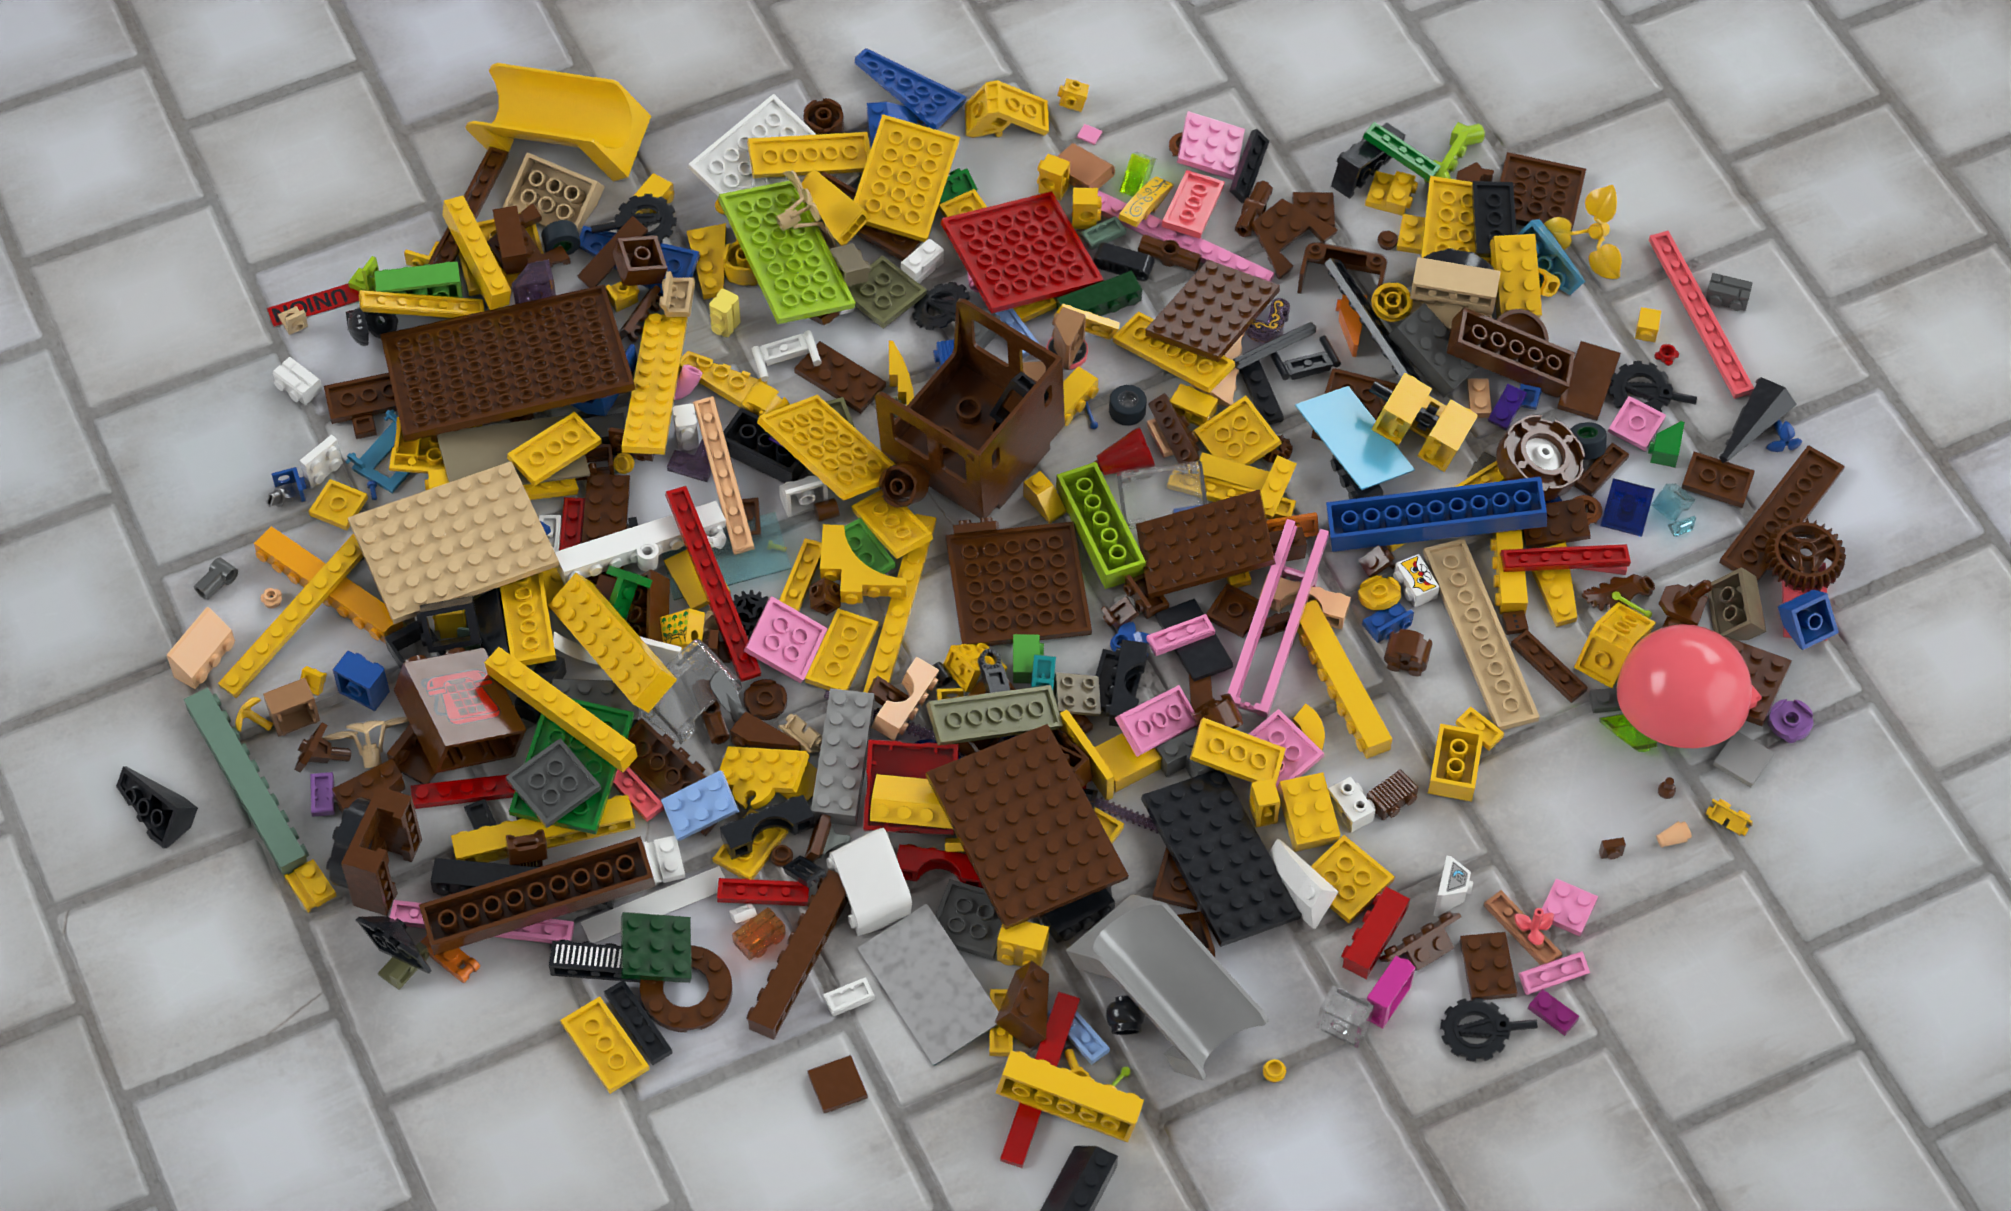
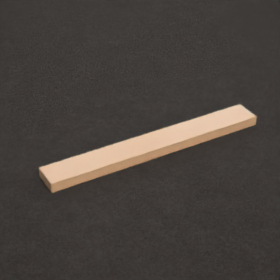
[693,396,755,555]

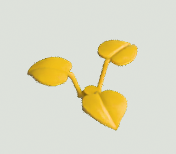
[1544,185,1622,279]

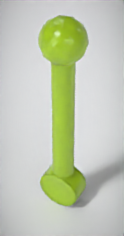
[1612,591,1652,618]
[1111,1066,1131,1087]

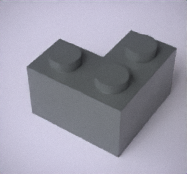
[1156,729,1216,778]

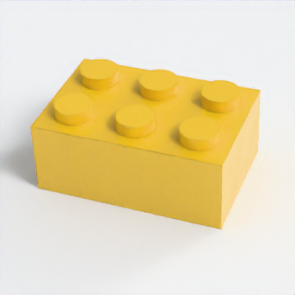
[1428,723,1484,802]
[1277,772,1341,852]

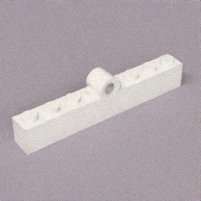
[555,501,726,585]

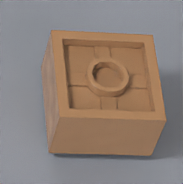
[263,678,320,737]

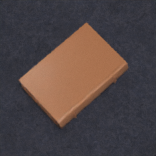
[1057,143,1115,189]

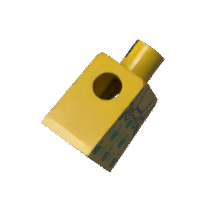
[660,609,705,663]

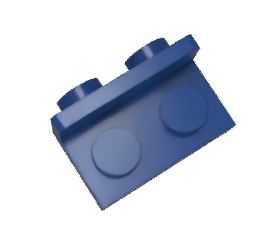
[1362,602,1414,643]

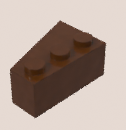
[1051,729,1093,787]
[332,759,406,813]
[995,961,1049,1048]

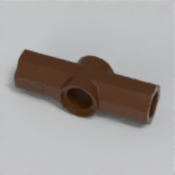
[1235,180,1273,238]
[1138,235,1202,272]
[691,679,730,745]

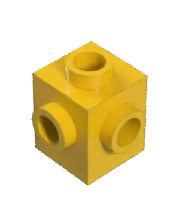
[1057,78,1089,112]

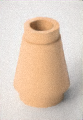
[1656,821,1692,848]

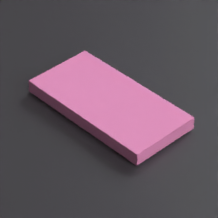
[1115,685,1197,757]

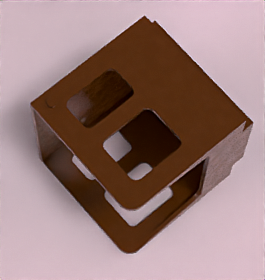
[875,298,1065,518]

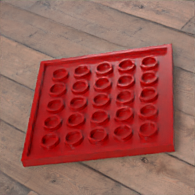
[941,191,1104,314]

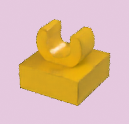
[301,666,327,696]

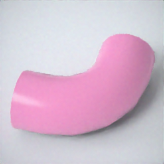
[674,365,703,400]

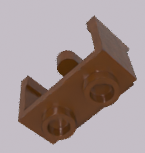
[575,444,615,481]

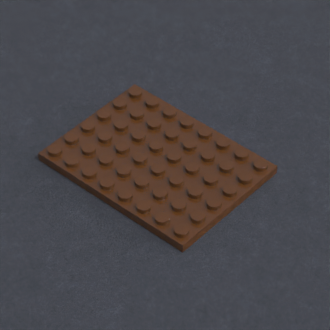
[926,724,1129,930]

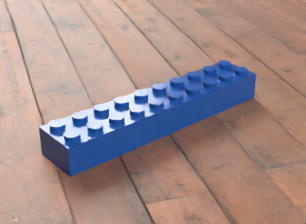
[1326,477,1547,552]

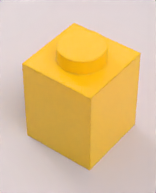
[1635,307,1661,342]

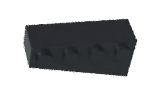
[1331,122,1406,199]

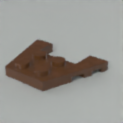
[1252,198,1338,280]
[487,203,571,275]

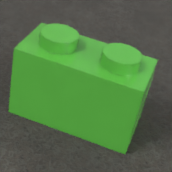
[1013,634,1044,683]

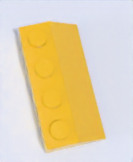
[870,774,953,829]

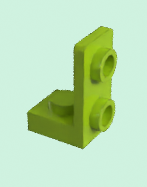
[348,256,379,292]

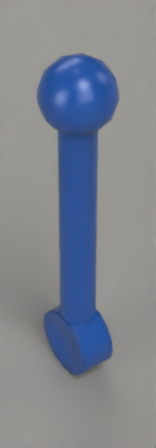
[1085,401,1098,429]

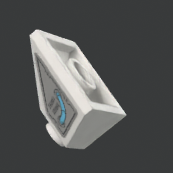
[1433,855,1473,917]

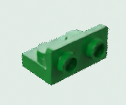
[939,168,978,204]

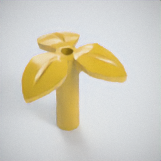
[235,697,273,732]

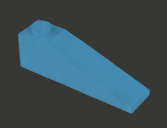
[1517,219,1586,295]

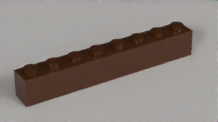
[746,870,848,1040]

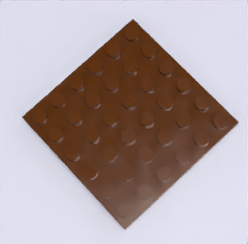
[946,521,1092,646]

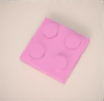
[1608,396,1666,451]
[1542,878,1598,936]

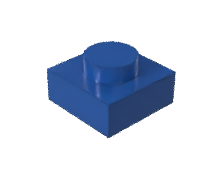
[1519,384,1542,410]

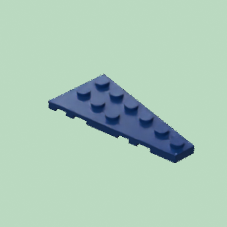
[854,48,967,130]
[579,226,700,296]

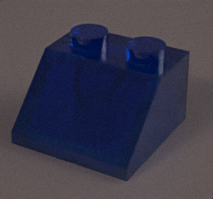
[1600,478,1655,537]

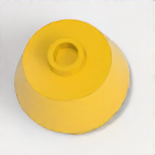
[1371,283,1413,322]

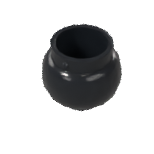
[1106,995,1145,1035]

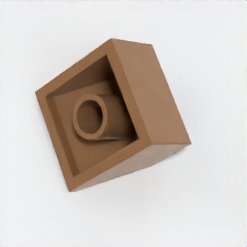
[1052,307,1086,370]

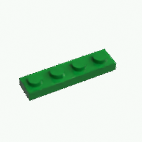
[1363,122,1441,182]

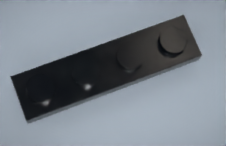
[1229,129,1270,203]
[1239,360,1284,425]
[604,980,673,1065]

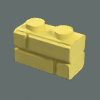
[709,289,741,337]

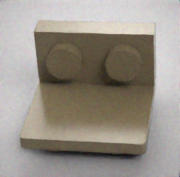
[1053,672,1101,716]

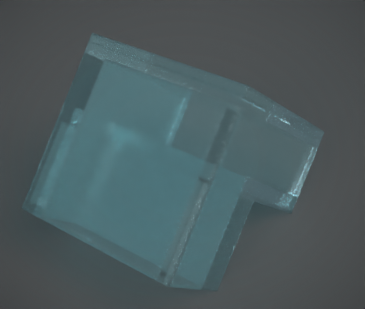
[1651,484,1695,521]

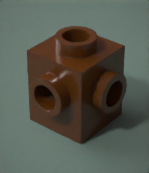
[809,577,841,616]

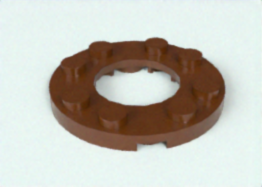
[640,945,733,1032]

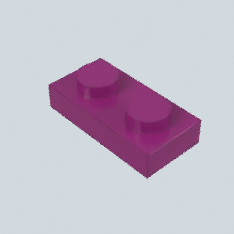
[1528,989,1580,1036]

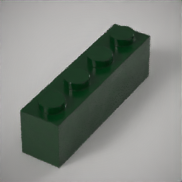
[1056,271,1142,316]

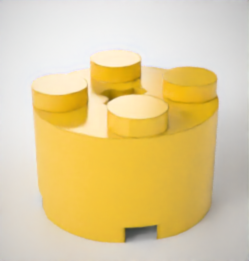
[723,239,758,286]
[740,383,790,416]

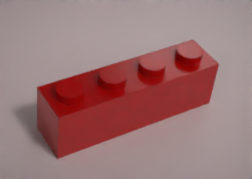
[1341,887,1410,980]

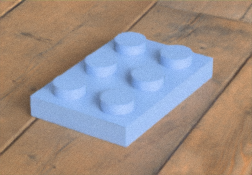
[661,770,739,841]

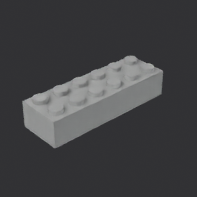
[811,688,875,826]

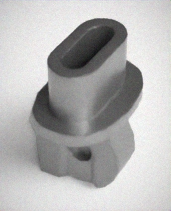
[266,483,296,507]

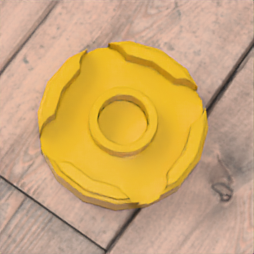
[1358,575,1401,610]

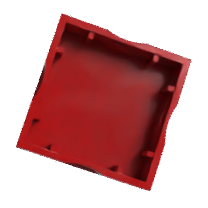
[863,740,959,836]

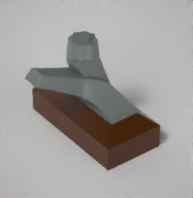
[804,813,851,862]

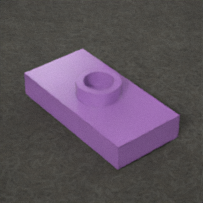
[310,772,335,817]

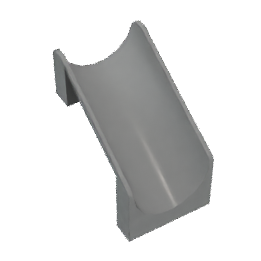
[1066,894,1269,1081]

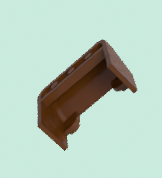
[1297,242,1388,294]

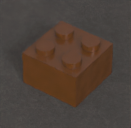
[612,235,668,286]

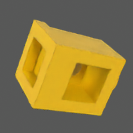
[606,281,640,312]

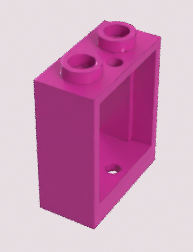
[1363,956,1416,1029]

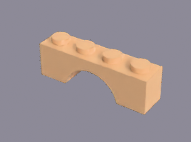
[1259,574,1351,630]
[871,657,939,741]

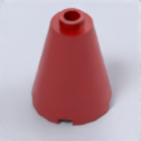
[1094,427,1155,475]

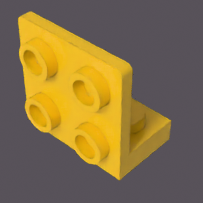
[943,643,1008,692]

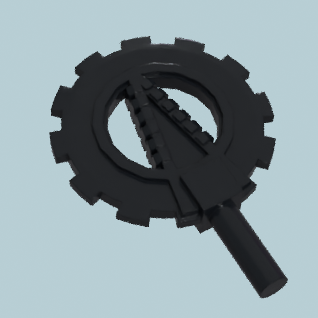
[591,194,677,244]
[912,282,970,330]
[1609,361,1697,412]
[1440,998,1538,1062]

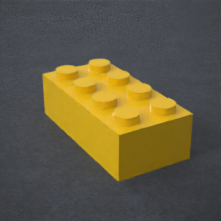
[1490,234,1542,319]

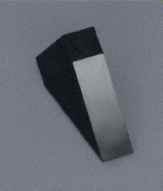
[116,766,198,848]
[356,916,432,974]

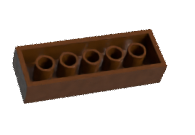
[1446,307,1575,398]

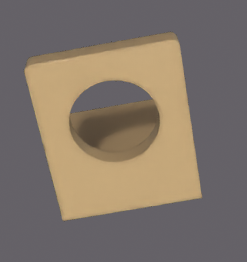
[278,306,308,335]

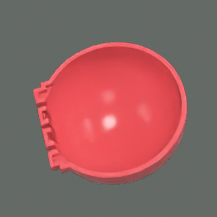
[1617,624,1762,748]

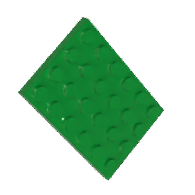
[508,698,634,835]

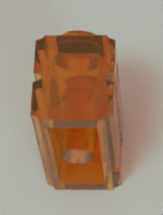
[732,907,786,960]

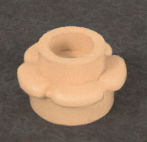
[260,588,282,608]

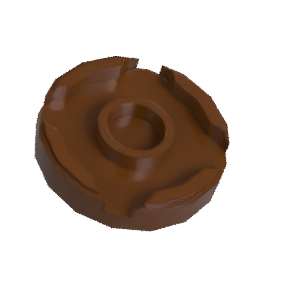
[743,679,787,720]

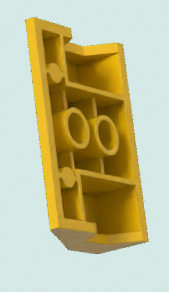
[389,417,482,474]

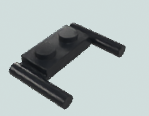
[1270,335,1341,380]

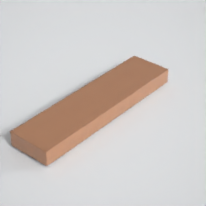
[1484,890,1563,965]

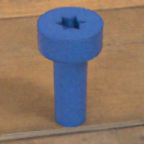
[367,481,377,500]

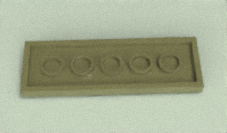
[926,685,1063,746]

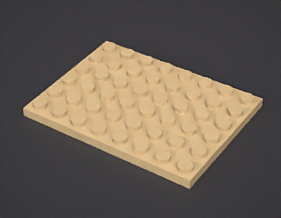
[348,461,559,624]

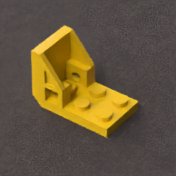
[965,80,1049,138]
[1574,602,1656,688]

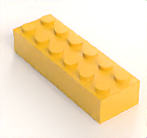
[996,1050,1144,1143]

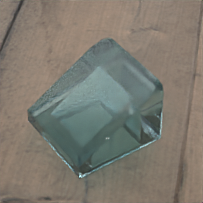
[1667,516,1696,537]

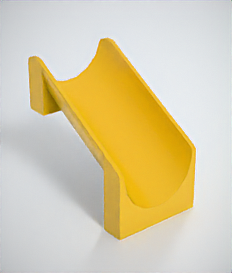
[465,63,651,181]

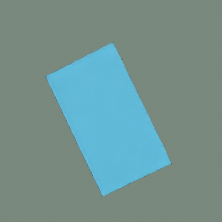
[1295,386,1415,490]

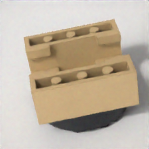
[1407,248,1501,331]

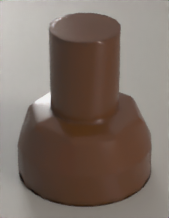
[1658,777,1676,799]

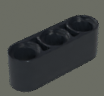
[1093,243,1155,281]

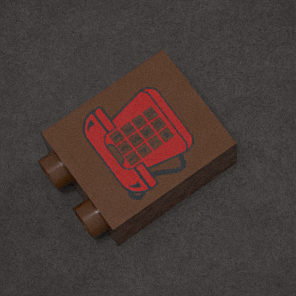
[394,647,526,773]

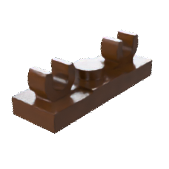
[619,285,661,342]

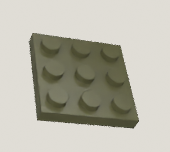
[848,255,927,329]

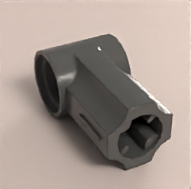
[194,557,238,600]

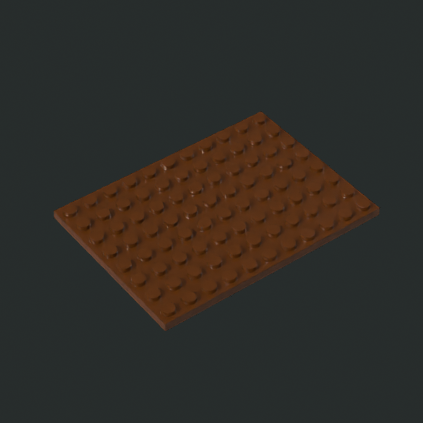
[380,285,636,442]

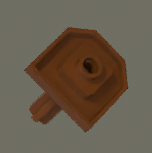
[1659,580,1713,626]
[294,722,351,772]

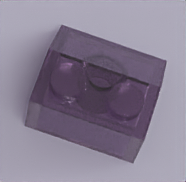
[512,260,556,304]

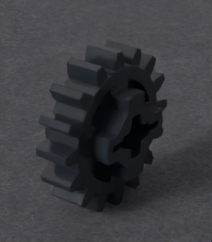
[733,590,768,635]

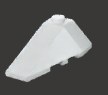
[1269,839,1338,929]

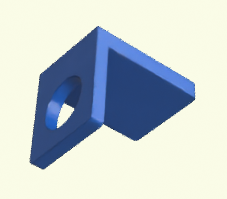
[271,467,307,502]

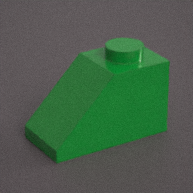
[1648,421,1685,468]

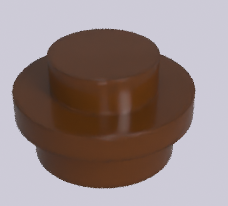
[1377,231,1398,250]
[771,845,793,867]

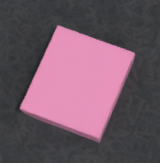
[1077,124,1103,145]

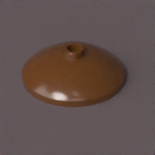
[1496,309,1549,342]

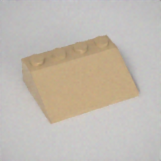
[503,152,605,232]

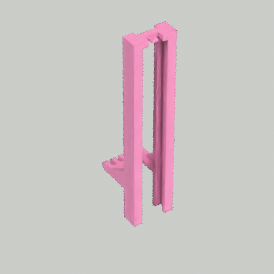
[1227,519,1329,718]

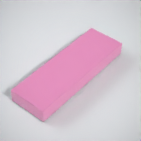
[1146,614,1215,656]
[1518,951,1590,995]

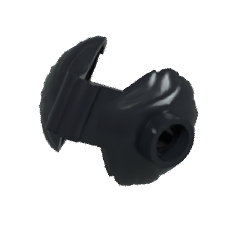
[346,307,398,346]

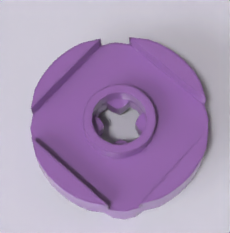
[1768,699,1813,743]

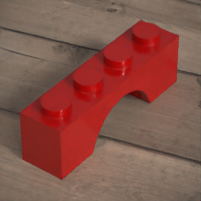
[897,844,984,889]

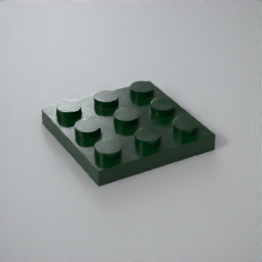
[621,912,692,983]

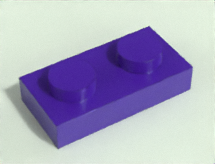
[1488,384,1527,430]

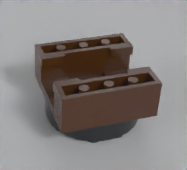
[326,786,422,916]

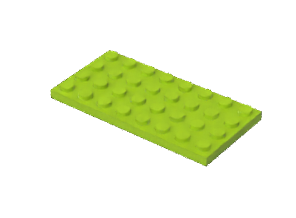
[718,181,856,324]

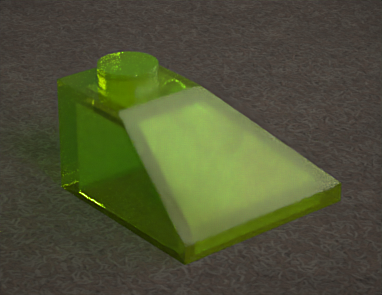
[1599,714,1657,752]

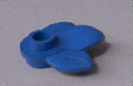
[1110,622,1150,657]

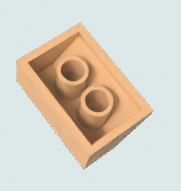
[167,607,235,689]

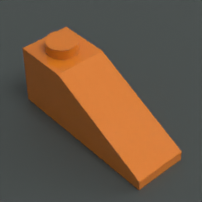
[1336,295,1368,357]

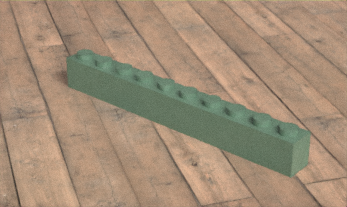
[184,687,309,878]

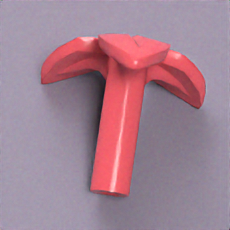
[1514,908,1554,945]

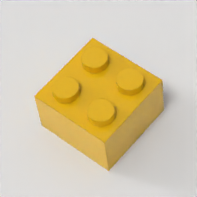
[997,921,1049,968]

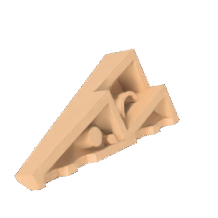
[1190,333,1244,407]

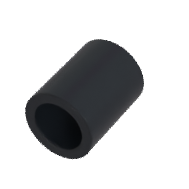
[932,662,953,687]

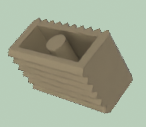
[829,243,870,286]

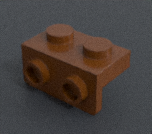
[1123,573,1169,619]

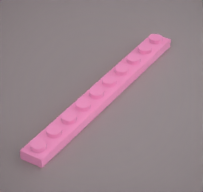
[1098,190,1274,282]

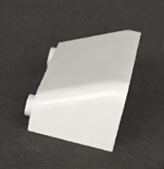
[826,828,912,936]

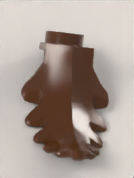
[1582,574,1655,611]

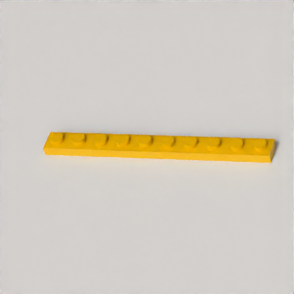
[863,514,937,693]
[218,533,364,698]

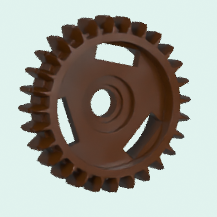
[1764,518,1846,593]

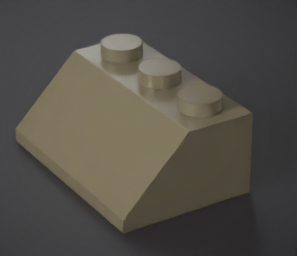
[1707,567,1766,641]

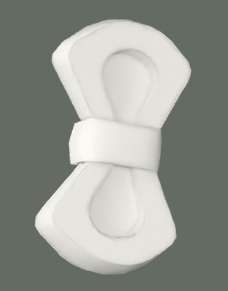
[706,532,727,549]

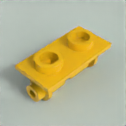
[1705,799,1753,836]

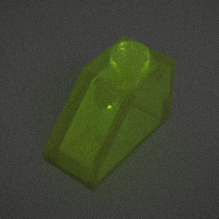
[1119,152,1156,197]

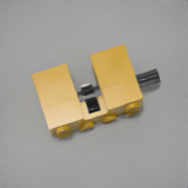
[1369,373,1478,472]

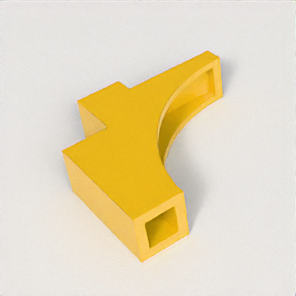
[820,524,907,604]

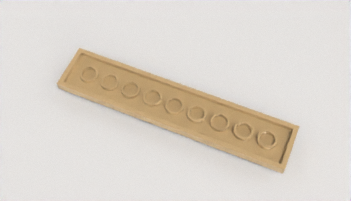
[1423,538,1540,731]

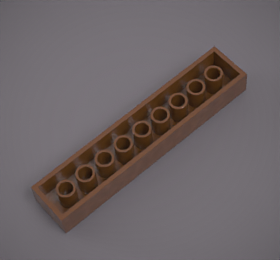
[419,836,656,955]

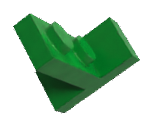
[606,565,653,620]

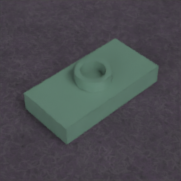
[1081,216,1126,250]

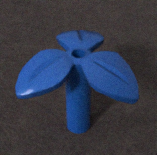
[1766,420,1802,452]

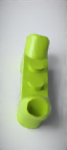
[1424,122,1485,184]

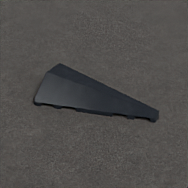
[1719,377,1797,463]

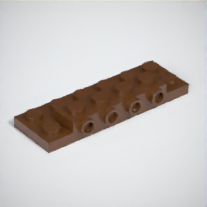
[627,718,718,836]

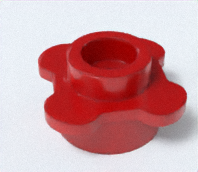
[1654,344,1679,366]

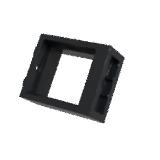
[989,371,1049,424]
[416,596,481,653]
[384,621,447,669]

